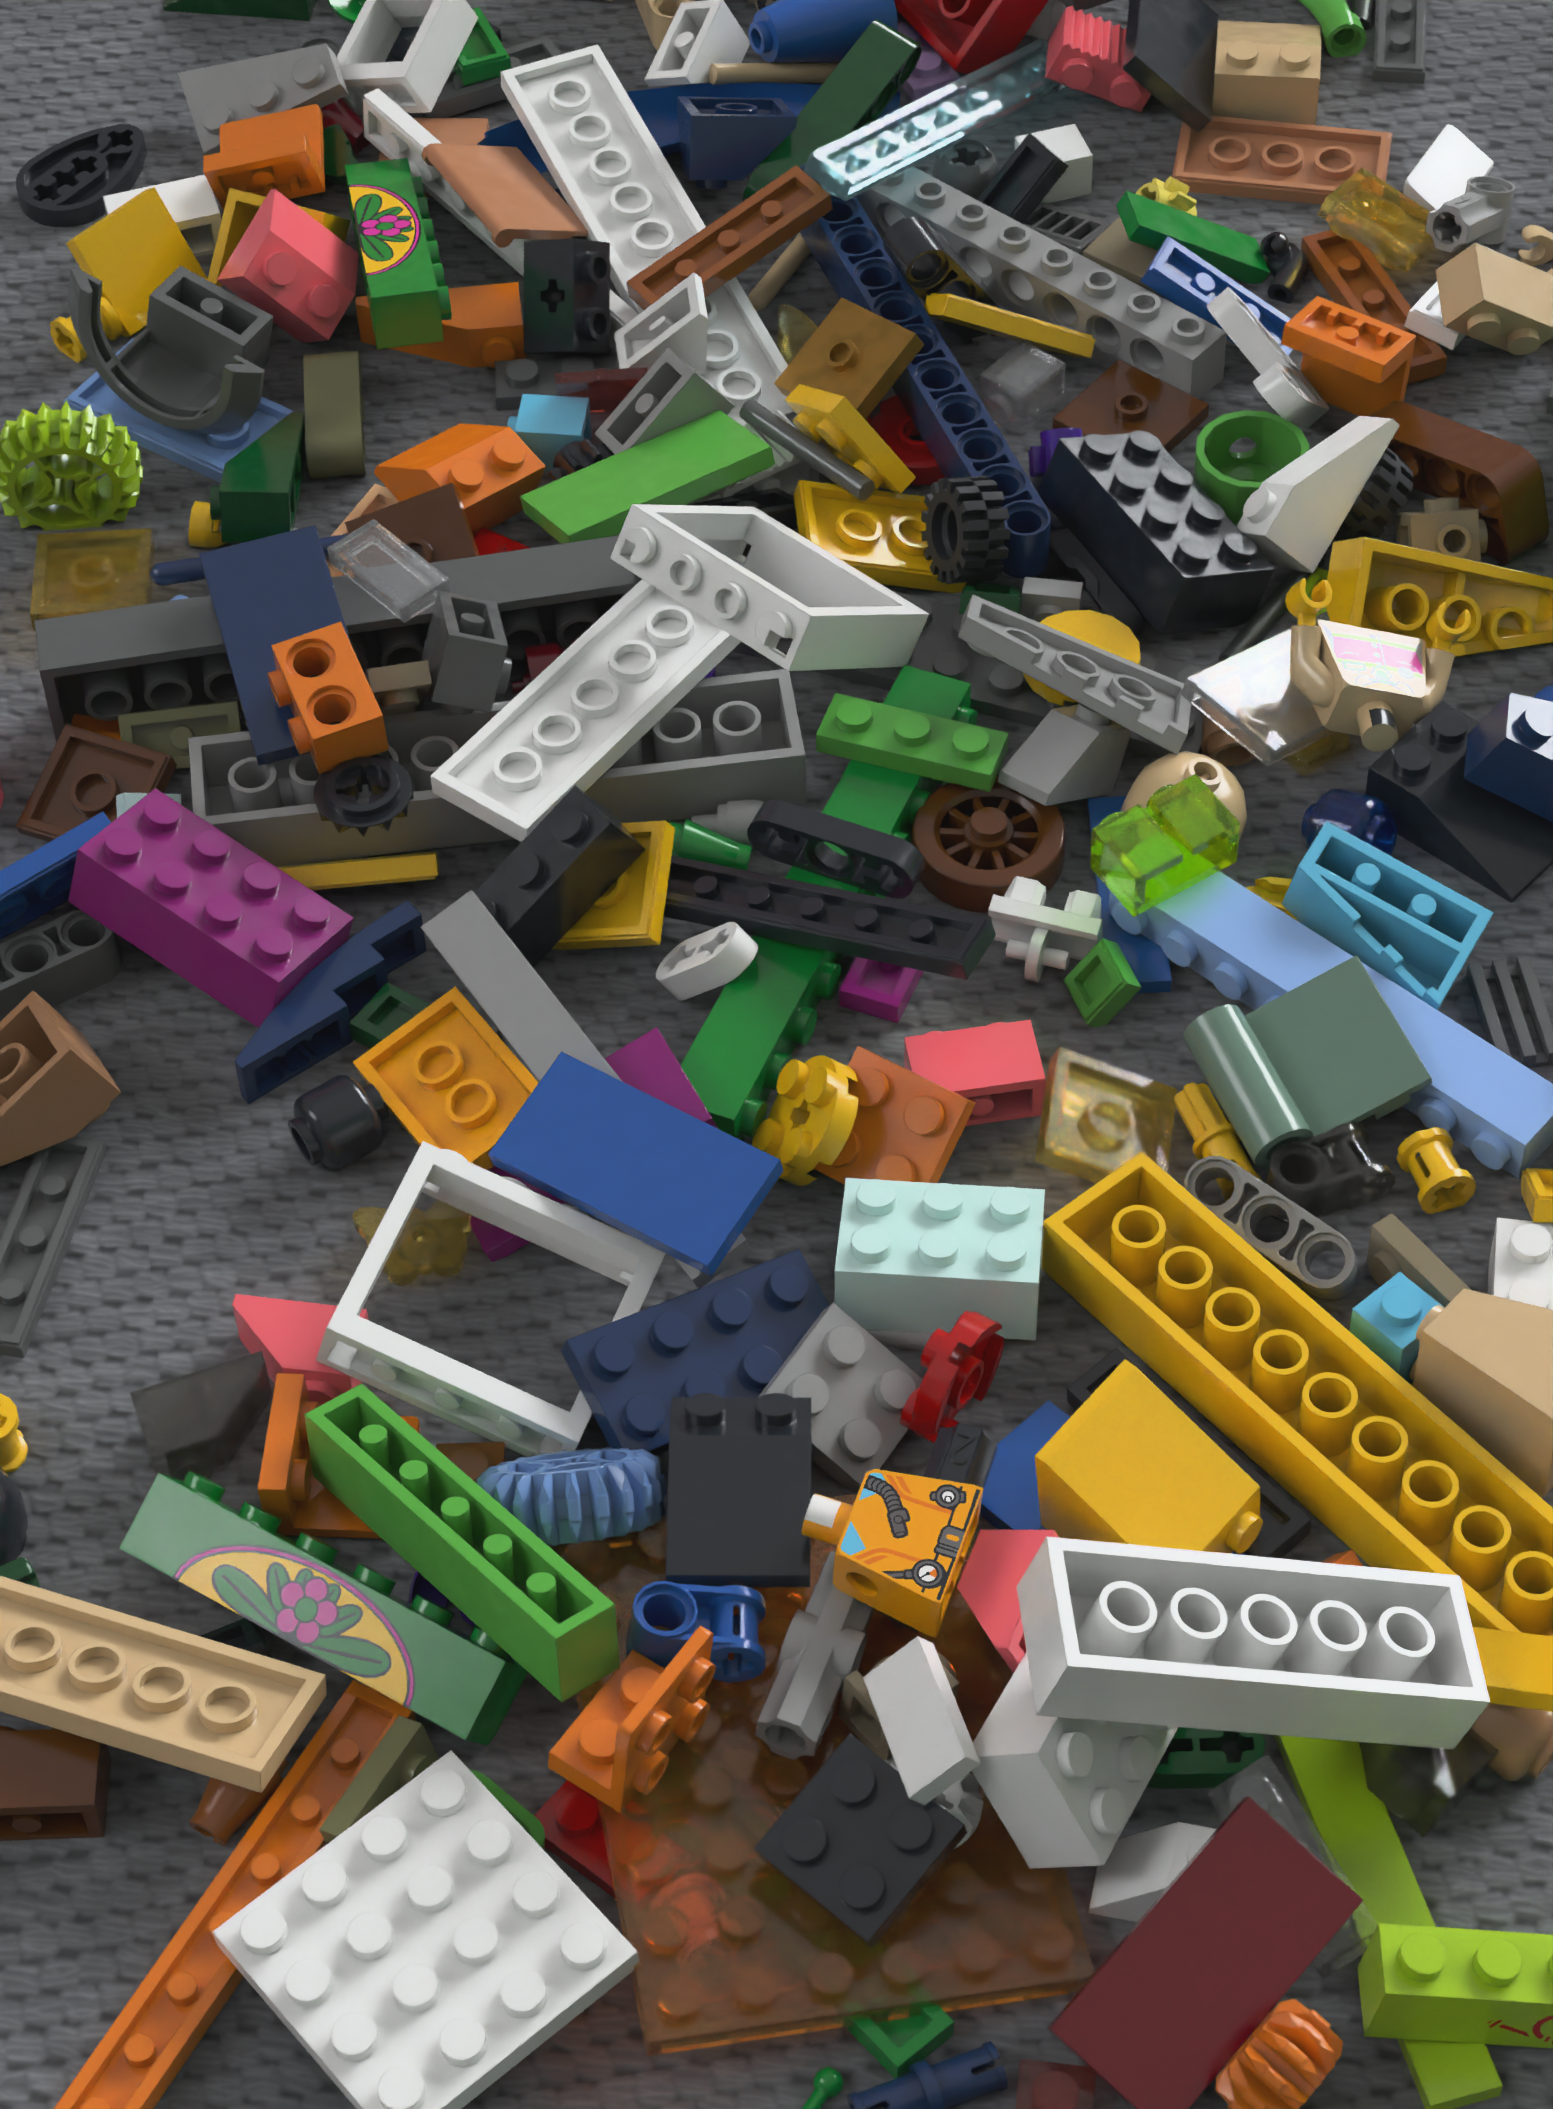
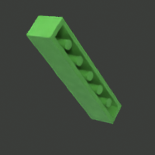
[304,1384,620,1702]

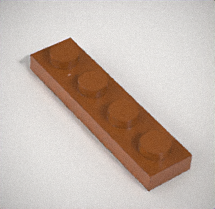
[626,165,832,310]
[1301,224,1447,384]

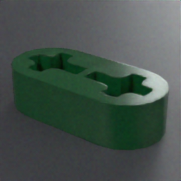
[1147,1727,1265,1789]

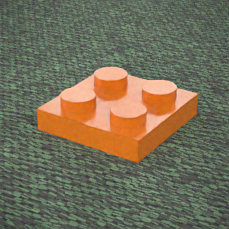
[814,1046,976,1185]

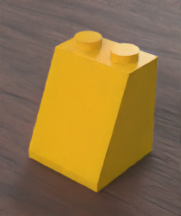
[1035,1359,1263,1554]

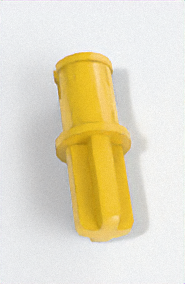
[1174,1082,1262,1202]

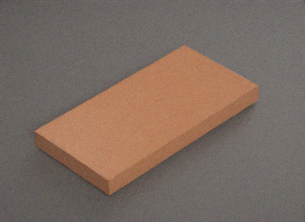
[1172,116,1392,211]

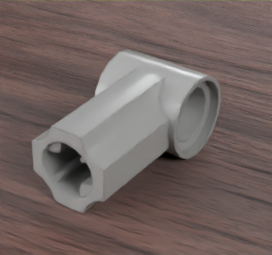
[1425,176,1515,253]

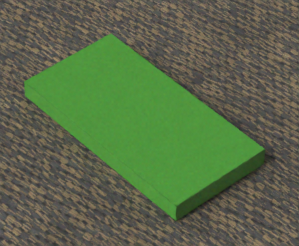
[520,409,775,544]

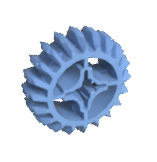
[477,1447,666,1546]

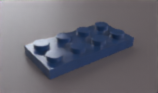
[561,1249,829,1456]

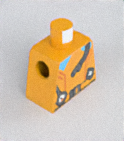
[802,1469,983,1638]

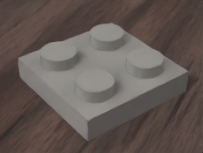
[758,1302,923,1494]

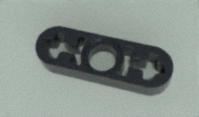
[747,799,925,899]

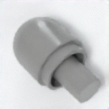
[691,799,764,848]

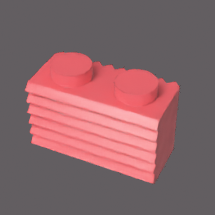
[1044,6,1151,112]

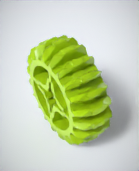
[0,400,143,531]

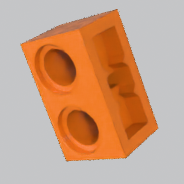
[267,621,389,774]

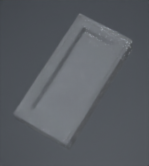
[327,519,451,623]

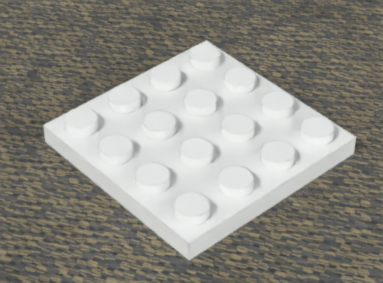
[212,1750,640,2109]

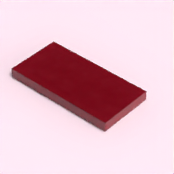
[1047,1796,1364,2109]

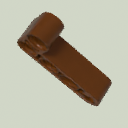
[1369,401,1549,567]

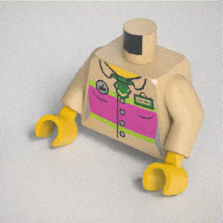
[1285,578,1471,752]

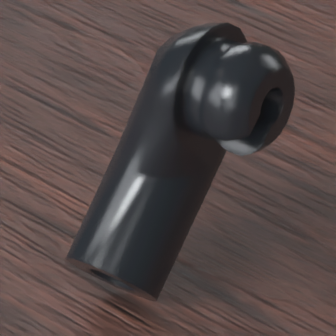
[1260,232,1309,304]

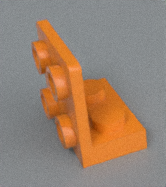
[203,104,325,211]
[1281,296,1416,416]
[257,1373,421,1539]
[548,1626,716,1813]

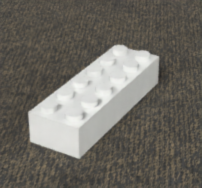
[1017,1536,1490,1749]

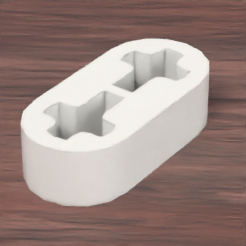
[656,922,758,1001]

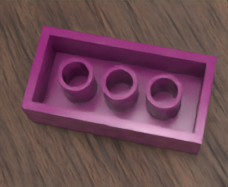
[68,788,354,1028]

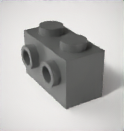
[422,590,512,715]

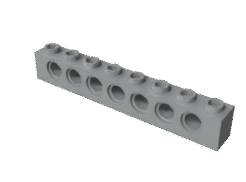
[852,152,1227,399]

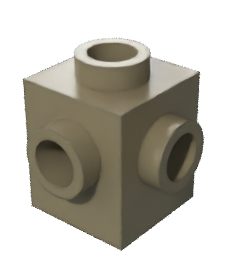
[1395,497,1488,562]

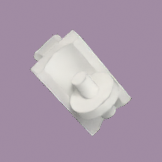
[988,876,1103,982]

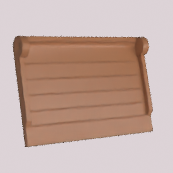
[421,143,588,248]

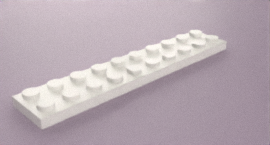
[501,44,797,426]

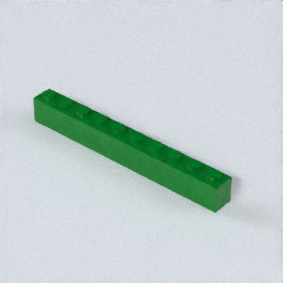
[680,665,978,1141]

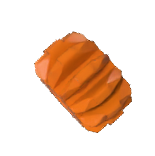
[1215,1999,1343,2109]

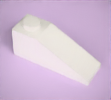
[1236,416,1400,573]

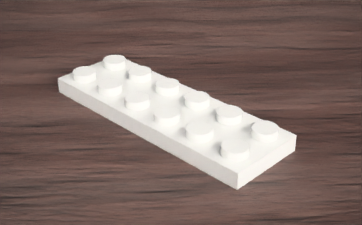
[430,579,741,842]

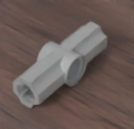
[755,1551,875,1760]

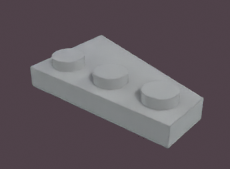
[178,43,349,155]

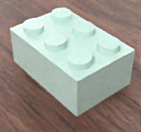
[834,1178,1045,1341]

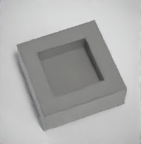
[1021,577,1083,622]

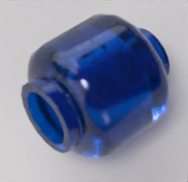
[1301,788,1398,856]

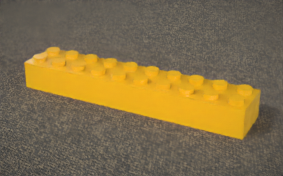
[1041,1151,1553,1636]

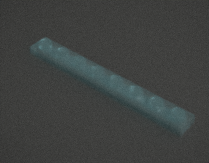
[803,38,1067,201]

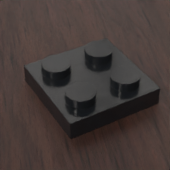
[753,1734,968,1949]

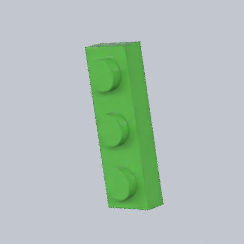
[816,693,1009,792]

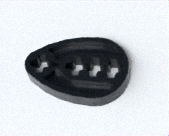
[16,124,147,228]

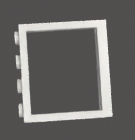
[610,504,929,671]
[316,1141,666,1457]

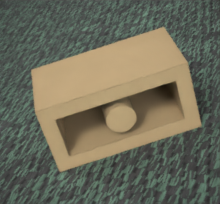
[1435,243,1553,355]

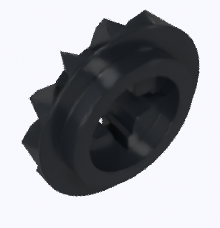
[314,755,414,837]

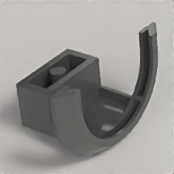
[69,266,274,435]

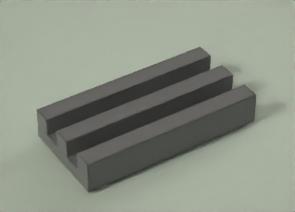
[1466,956,1553,1068]

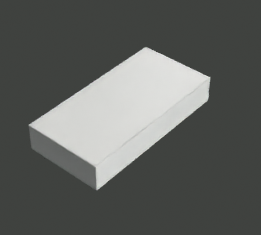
[863,1636,981,1805]

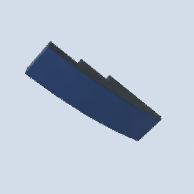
[234,900,427,1104]

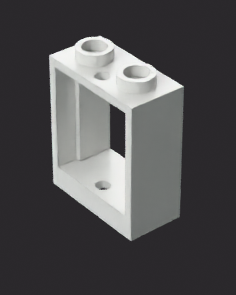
[336,0,478,115]

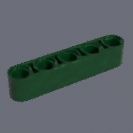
[743,19,923,201]

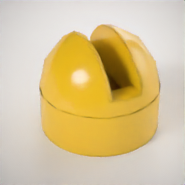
[188,501,225,548]

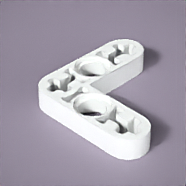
[1206,287,1329,428]

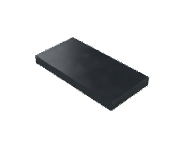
[1123,0,1219,132]

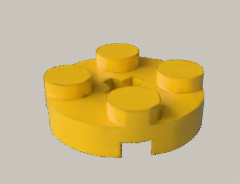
[752,1055,859,1186]

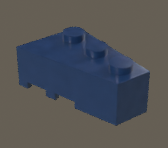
[1464,693,1553,822]

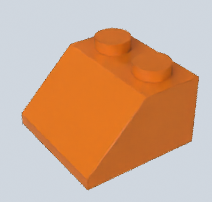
[374,423,546,537]

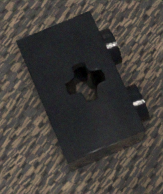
[524,239,611,356]

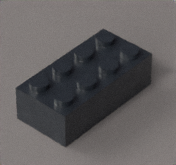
[1038,431,1275,635]

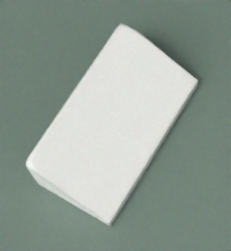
[1401,124,1494,219]

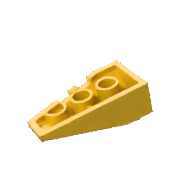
[1326,537,1553,657]

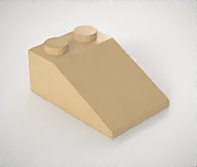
[1212,20,1321,125]

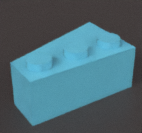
[1282,821,1494,1010]

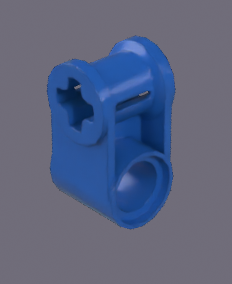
[625,1581,766,1682]

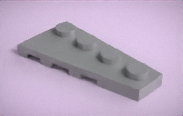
[958,595,1193,755]

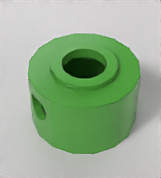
[1194,410,1309,526]

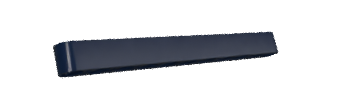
[799,161,1051,579]

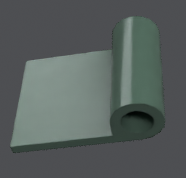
[1183,955,1433,1168]

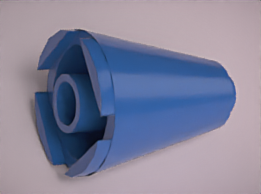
[748,0,898,63]

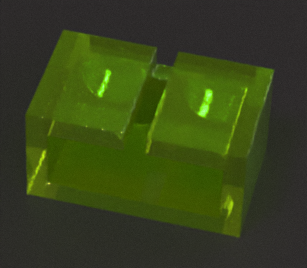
[1090,774,1240,917]

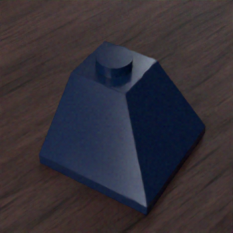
[677,97,797,189]

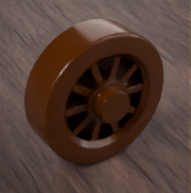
[912,775,1066,913]

